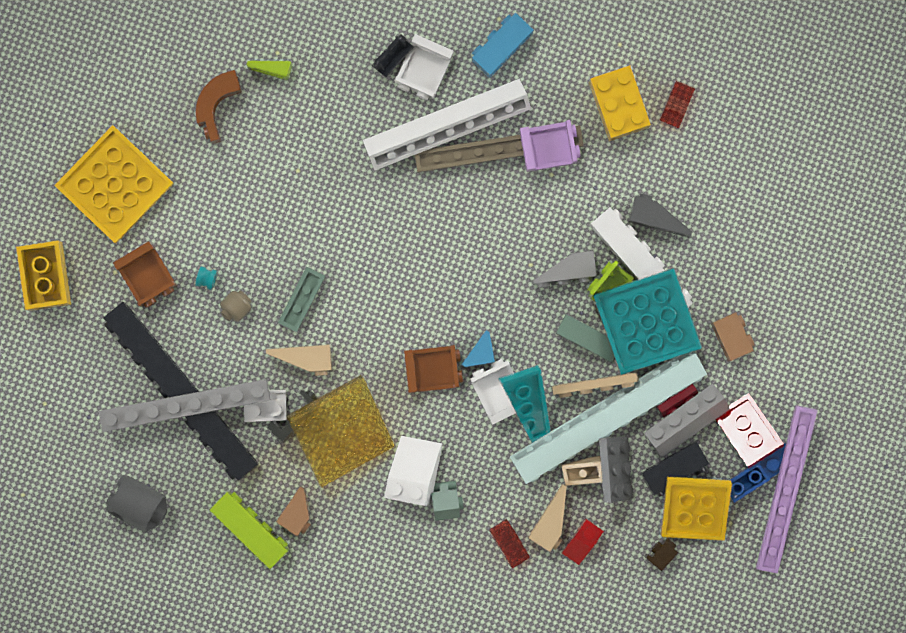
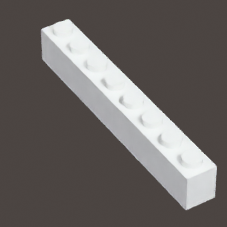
[363,79,531,170]

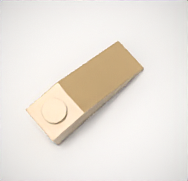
[266,345,332,376]
[528,484,567,552]

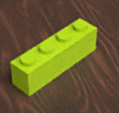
[209,491,289,569]

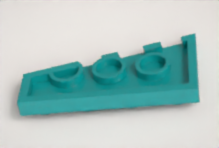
[498,365,551,443]

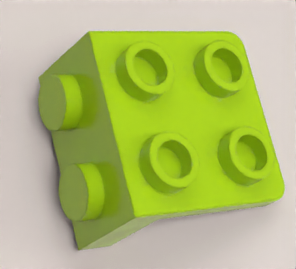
[587,260,634,302]

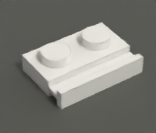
[244,390,287,422]

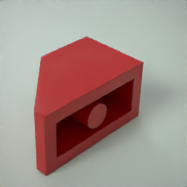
[561,518,604,565]

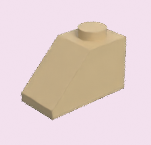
[562,456,602,486]

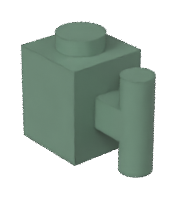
[432,480,464,521]

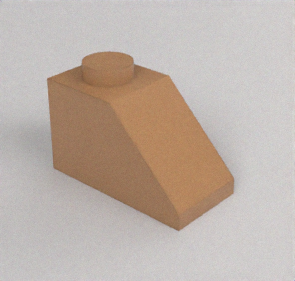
[276,486,311,536]

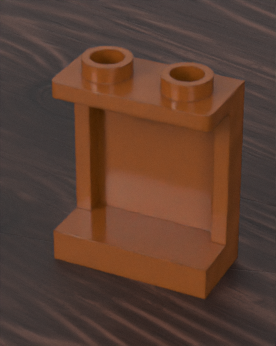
[113,241,178,308]
[404,345,463,393]

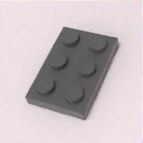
[599,436,633,503]

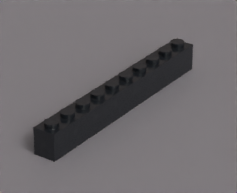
[103,302,259,481]

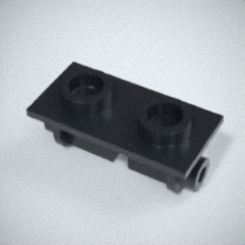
[372,34,414,77]

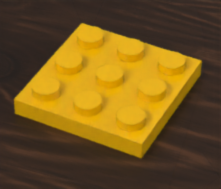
[661,477,732,541]

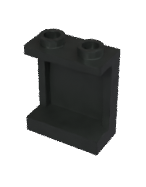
[267,390,320,442]

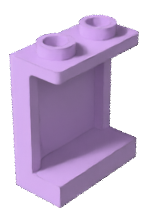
[520,120,580,172]

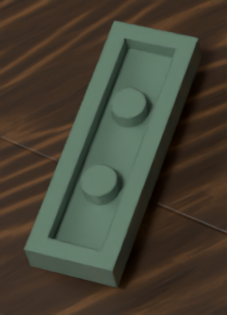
[278,267,326,332]

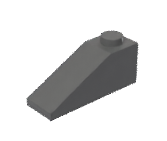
[628,194,692,238]

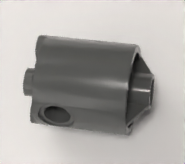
[106,475,167,533]

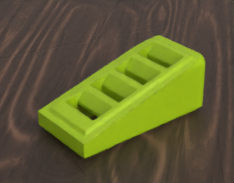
[246,61,292,81]

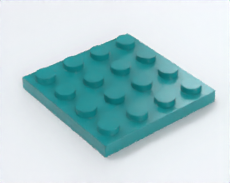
[593,268,702,375]

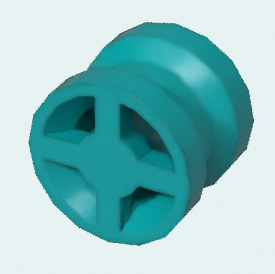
[195,266,218,290]

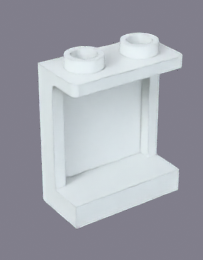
[395,34,454,100]
[470,359,516,425]

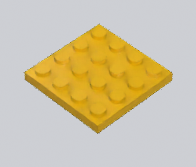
[54,125,174,244]

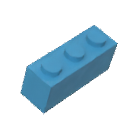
[472,13,534,78]

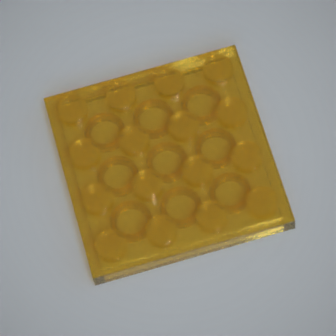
[286,375,395,488]

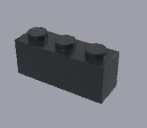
[640,442,709,497]

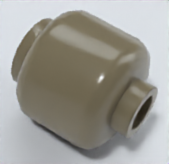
[220,290,251,322]

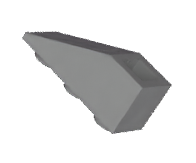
[532,251,596,288]

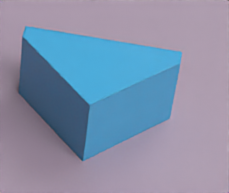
[462,330,495,367]

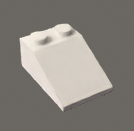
[384,436,442,506]

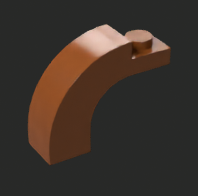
[196,70,242,144]

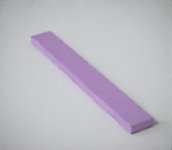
[756,405,817,574]

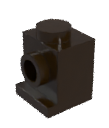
[644,538,679,572]

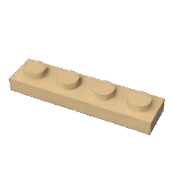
[552,372,639,398]

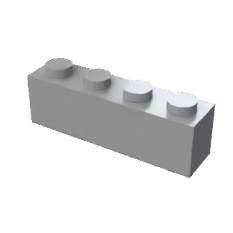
[644,384,730,458]

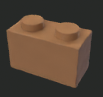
[711,312,755,362]

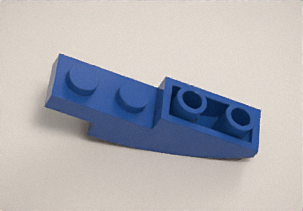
[729,443,786,503]

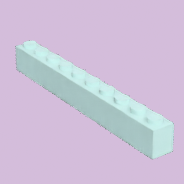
[510,351,707,484]

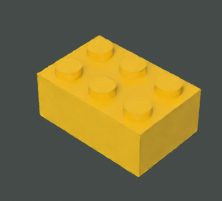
[589,65,651,141]
[16,240,71,311]

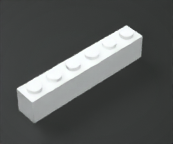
[589,208,693,307]

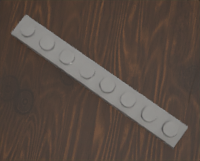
[99,379,271,432]

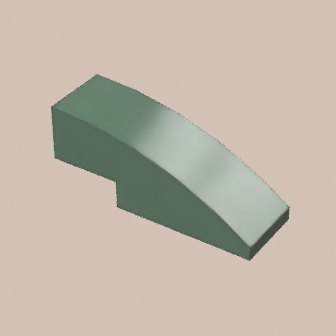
[556,314,615,363]

